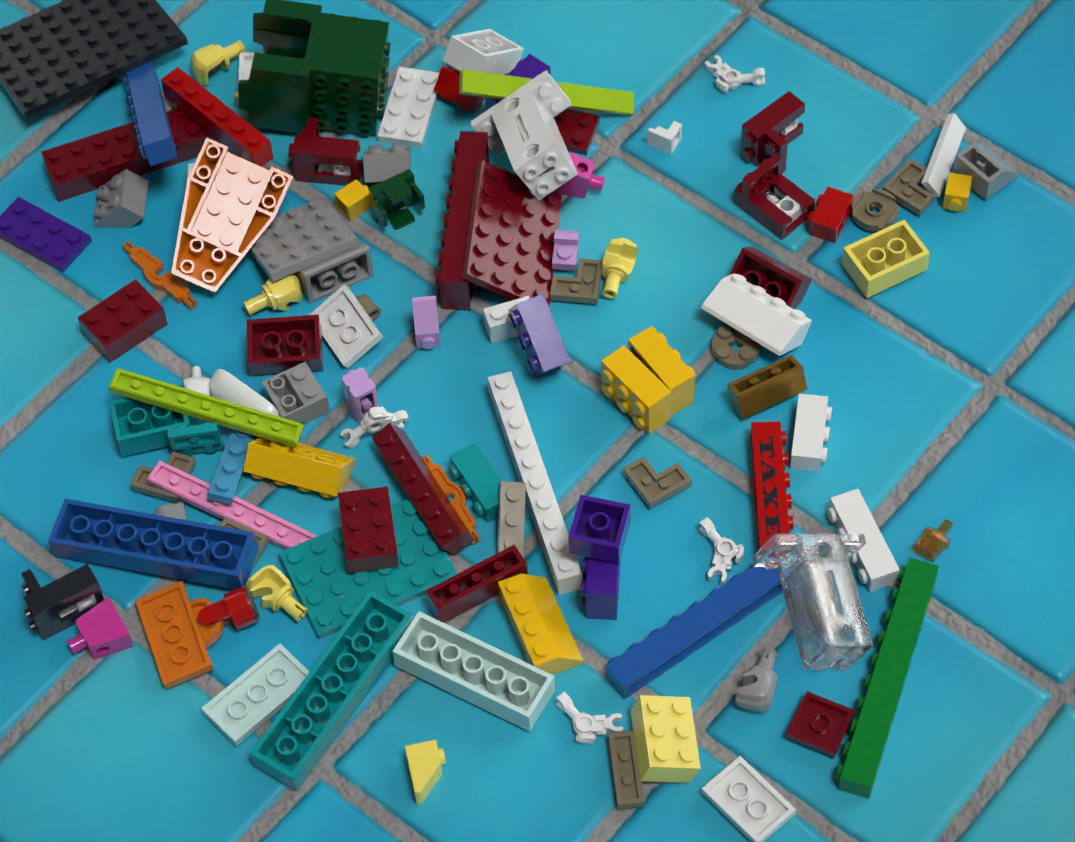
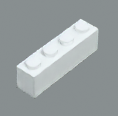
[827,489,900,592]

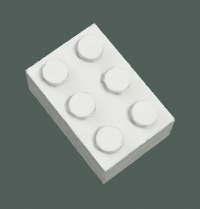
[443,29,524,75]

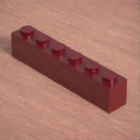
[372,422,474,555]

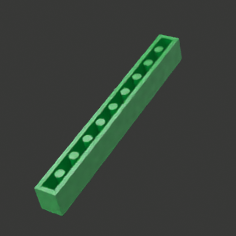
[836,558,939,799]

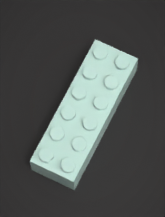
[392,611,555,732]

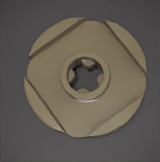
[851,189,899,233]
[712,325,760,370]

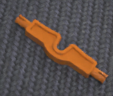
[122,241,198,310]
[422,455,481,545]

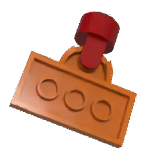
[135,581,260,689]

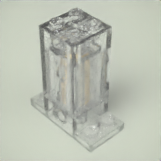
[752,534,873,672]

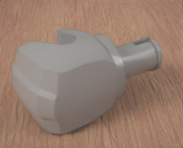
[736,648,778,713]

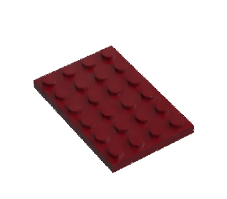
[462,160,562,307]

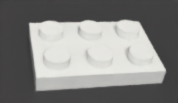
[309,284,383,368]
[701,756,796,842]

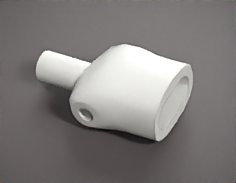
[184,366,210,396]

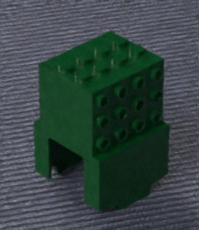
[238,0,391,137]

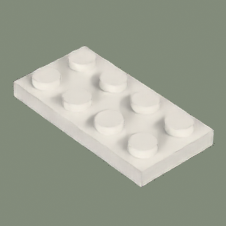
[377,67,439,148]

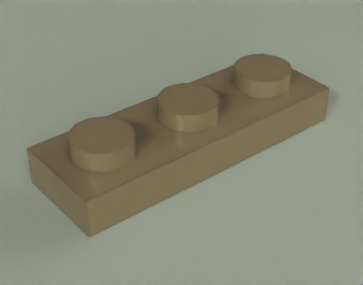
[497,481,526,557]
[608,731,644,810]

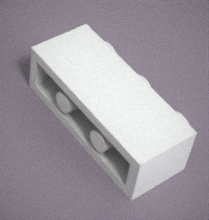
[790,394,832,472]

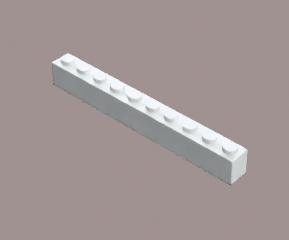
[488,371,582,595]

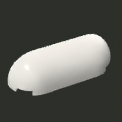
[210,369,282,417]

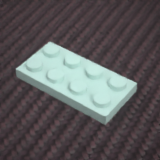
[201,644,309,746]

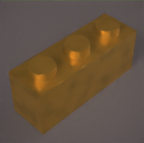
[727,355,808,419]

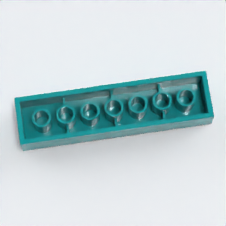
[250,590,413,791]

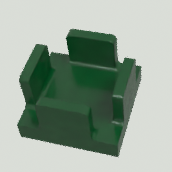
[368,169,425,230]

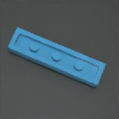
[207,429,257,505]

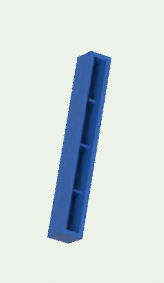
[124,61,178,166]
[606,556,788,699]

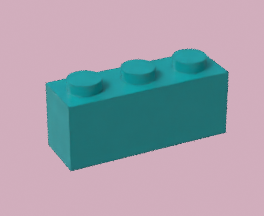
[448,443,501,523]

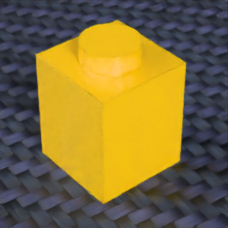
[943,172,972,212]
[334,179,371,222]

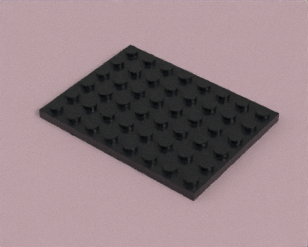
[0,0,188,119]

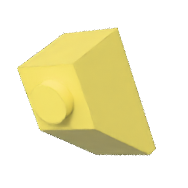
[405,740,446,804]

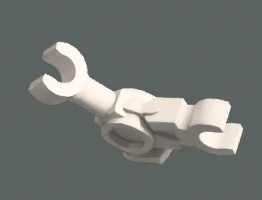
[705,55,765,93]
[340,406,409,449]
[699,517,744,586]
[556,692,623,744]

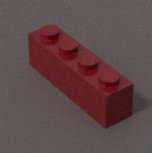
[425,545,528,623]

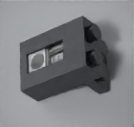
[21,564,104,641]

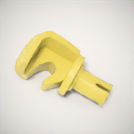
[190,40,246,86]
[601,238,637,299]
[243,274,303,316]
[245,565,308,622]

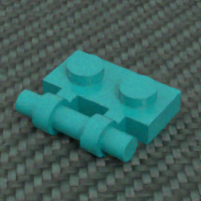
[167,422,224,456]

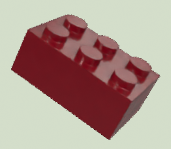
[77,279,168,363]
[246,314,323,375]
[338,486,399,574]

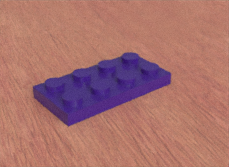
[0,196,92,273]

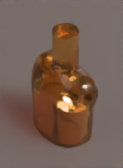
[912,519,953,562]

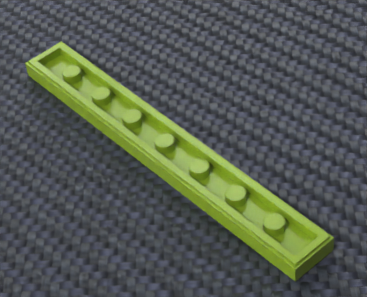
[460,69,634,116]
[109,368,304,448]

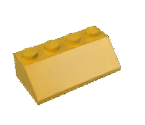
[243,437,357,498]
[498,574,584,675]

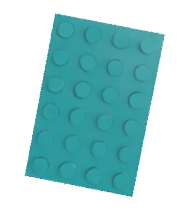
[279,498,457,640]

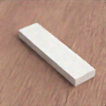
[922,113,966,198]

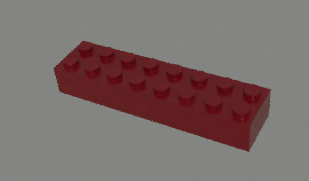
[41,96,222,202]
[436,131,490,311]

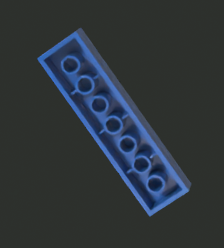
[48,499,259,589]

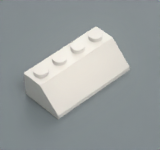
[701,274,812,356]

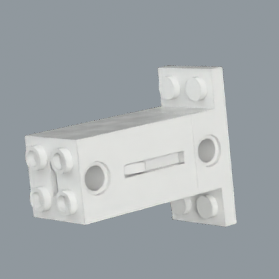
[470,70,578,200]

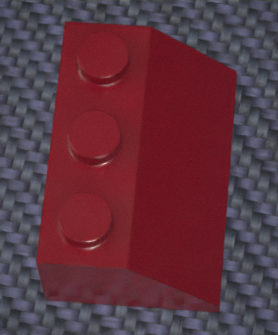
[730,246,812,309]

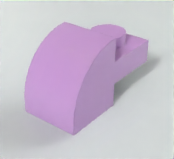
[552,229,580,270]

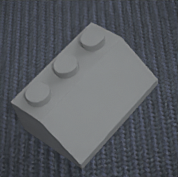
[296,243,374,304]

